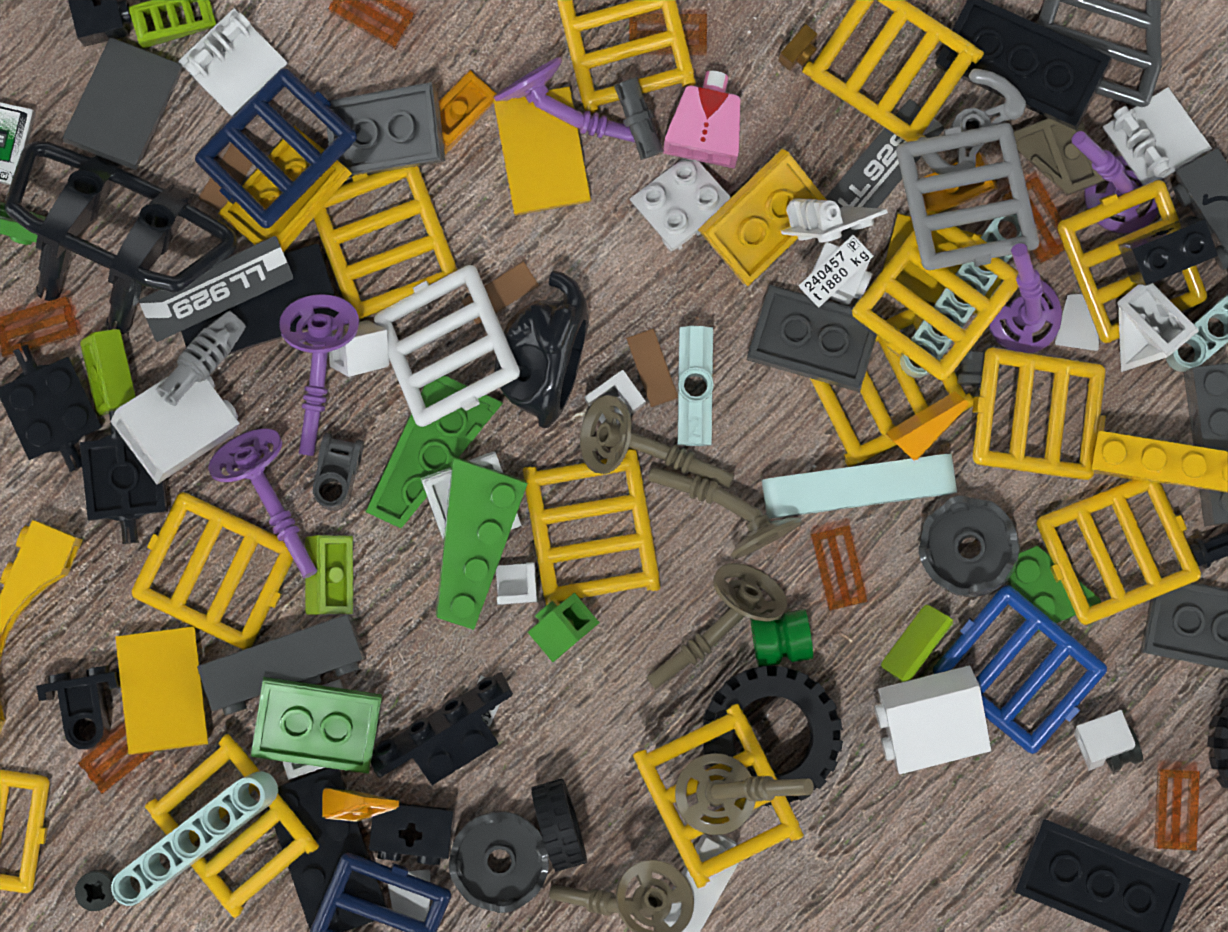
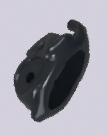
[494,270,589,428]

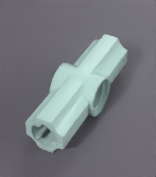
[677,326,714,446]

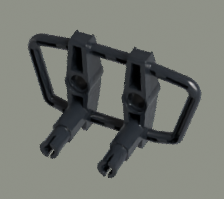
[4,141,237,334]

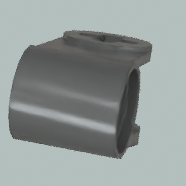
[313,432,364,511]

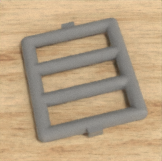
[896,123,1039,270]

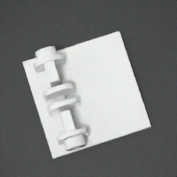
[178,8,288,117]
[1102,87,1212,186]
[630,158,731,252]
[781,198,888,242]

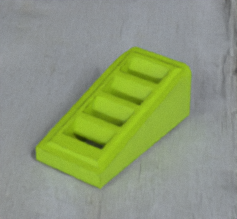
[128,0,217,49]

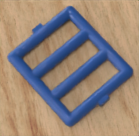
[933,585,1107,754]

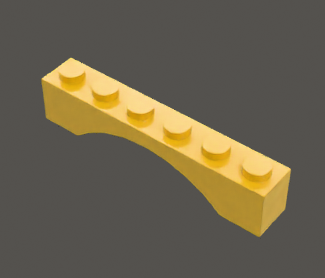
[1092,430,1228,493]
[0,520,83,733]

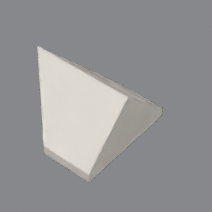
[1117,283,1198,372]

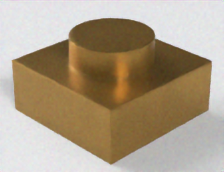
[778,24,817,71]

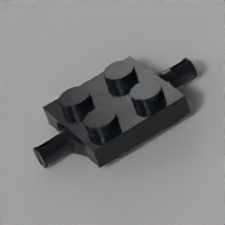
[0,345,102,473]
[80,411,168,545]

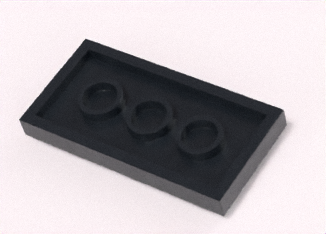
[935,0,1112,131]
[268,768,388,932]
[1013,818,1191,932]

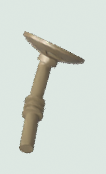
[580,395,735,489]
[649,466,803,560]
[646,563,787,690]
[675,754,814,835]
[549,860,694,932]

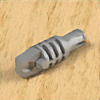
[156,311,246,406]

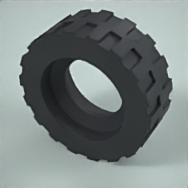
[531,778,587,872]

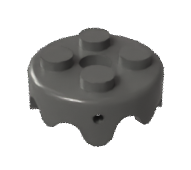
[919,495,1020,597]
[449,811,549,913]

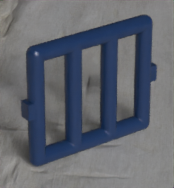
[195,68,357,228]
[309,852,452,932]

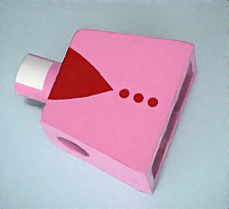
[663,71,740,169]

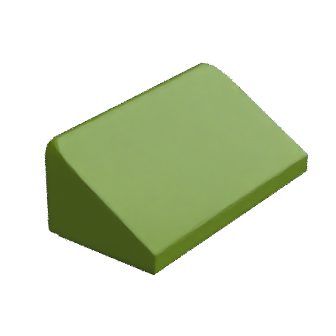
[80,329,136,416]
[305,535,353,615]
[881,605,953,683]

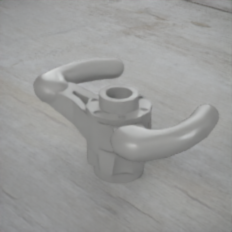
[918,69,1026,174]

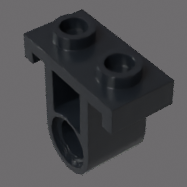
[36,665,121,749]

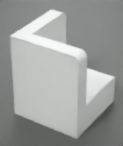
[329,320,390,377]
[584,370,646,424]
[496,562,538,605]
[1074,710,1135,771]

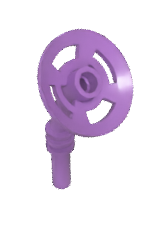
[493,57,635,143]
[1072,131,1159,233]
[989,243,1062,353]
[279,294,359,456]
[208,429,317,579]

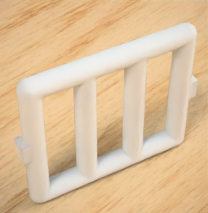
[374,265,520,427]

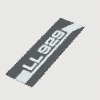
[825,99,944,242]
[139,236,293,342]

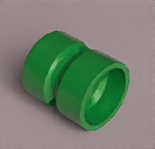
[750,609,813,667]

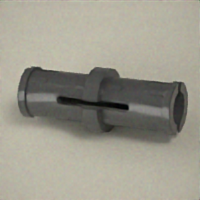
[614,77,664,160]

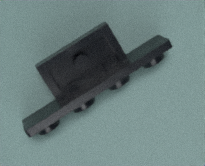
[371,672,513,785]

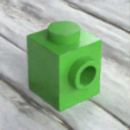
[528,593,600,662]

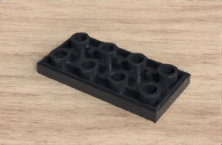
[181,243,339,355]

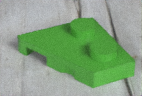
[1007,546,1101,631]

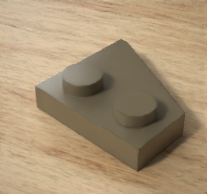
[1014,118,1105,196]

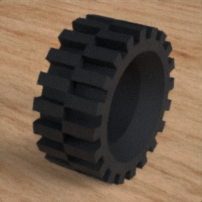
[703,666,843,807]

